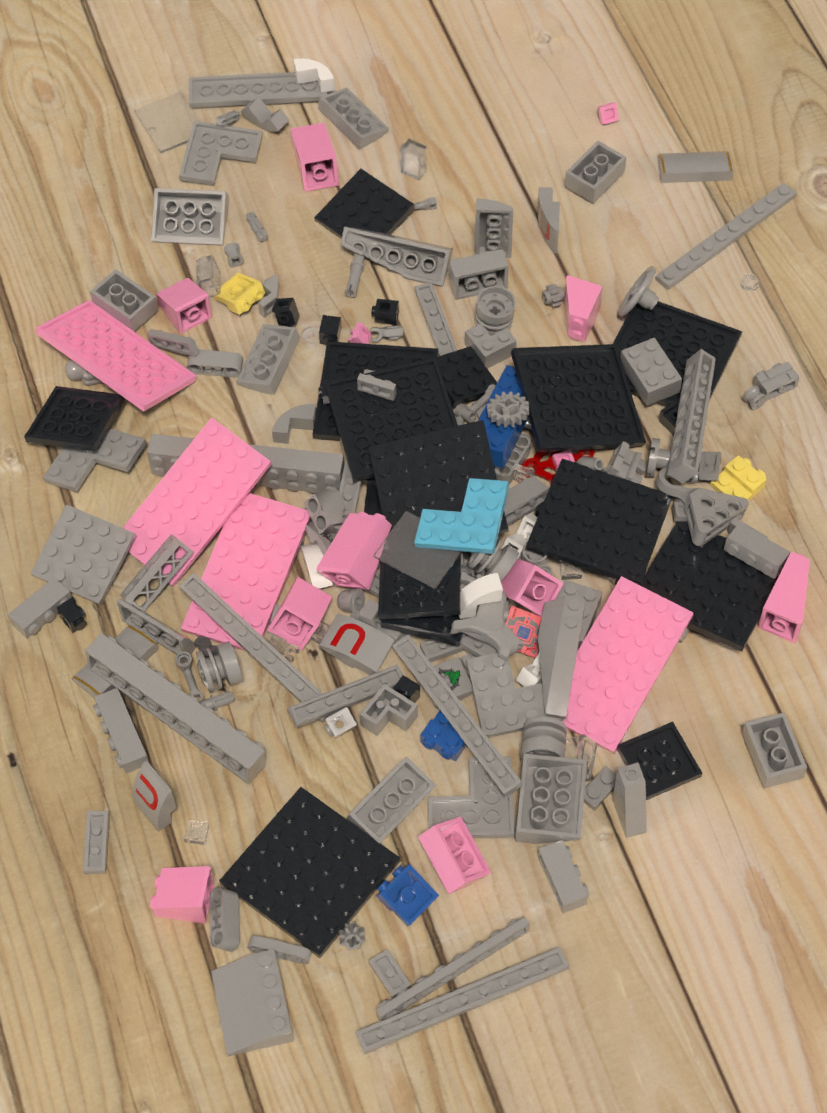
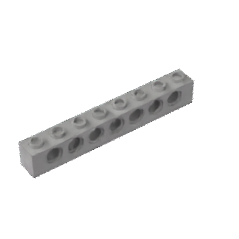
[668,349,716,483]

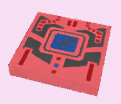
[505,606,542,658]

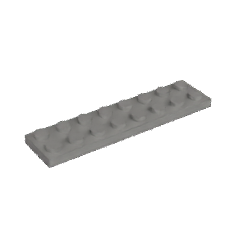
[189,72,327,108]

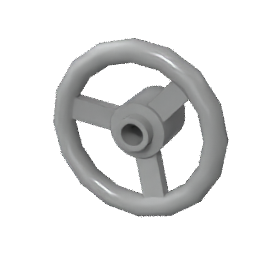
[618,266,659,317]

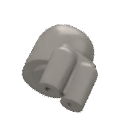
[65,360,101,386]
[337,589,365,622]

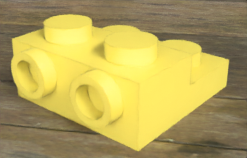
[212,272,265,315]
[710,455,767,501]

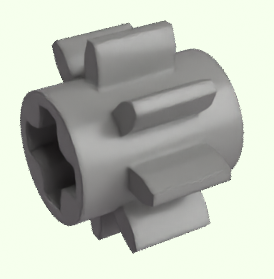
[542,284,565,307]
[339,922,366,951]

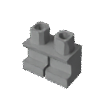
[605,441,648,484]

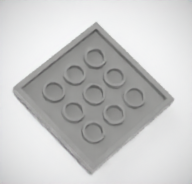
[30,504,137,606]

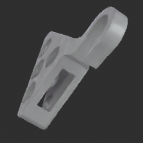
[656,467,749,546]

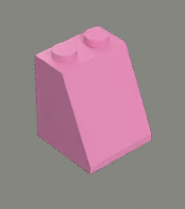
[565,275,603,342]
[156,278,212,334]
[501,559,564,617]
[267,577,332,651]
[150,866,215,924]

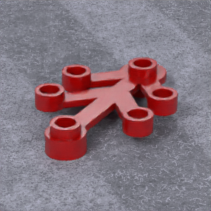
[521,449,594,485]

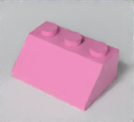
[418,816,491,894]

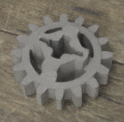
[487,391,529,428]

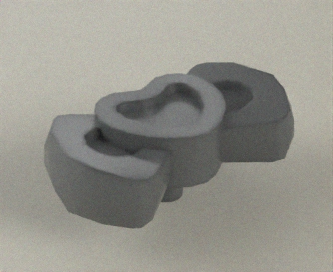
[194,636,217,657]

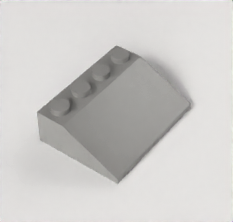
[151,188,229,245]
[515,754,587,844]
[211,949,294,1056]

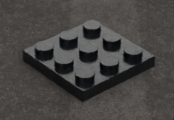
[431,346,497,407]
[617,722,703,800]

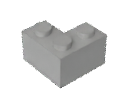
[465,323,517,369]
[360,684,418,736]

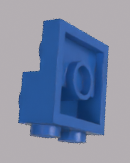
[420,710,467,762]
[376,864,439,927]

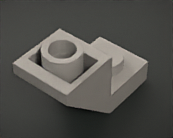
[258,274,279,318]

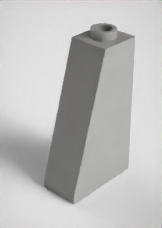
[613,763,647,838]

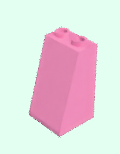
[290,123,339,192]
[316,512,392,590]
[758,552,810,644]

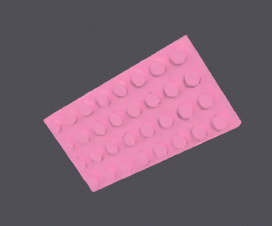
[36,300,196,412]
[123,417,272,587]
[181,493,311,651]
[563,576,694,754]

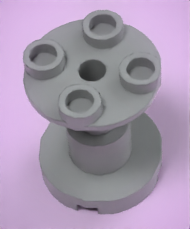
[647,438,703,483]

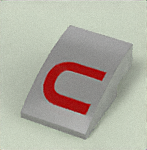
[537,187,560,253]
[318,613,395,675]
[133,760,176,832]

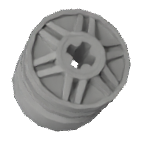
[474,286,516,336]
[467,538,519,581]
[196,641,243,693]
[521,717,567,761]

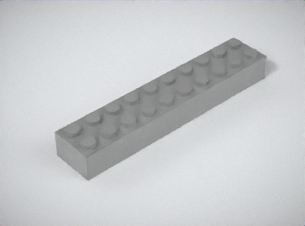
[147,434,344,493]
[85,633,265,785]

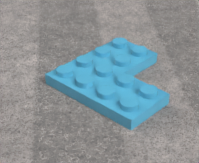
[414,478,509,554]

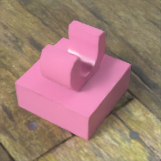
[598,102,619,125]
[348,322,372,344]

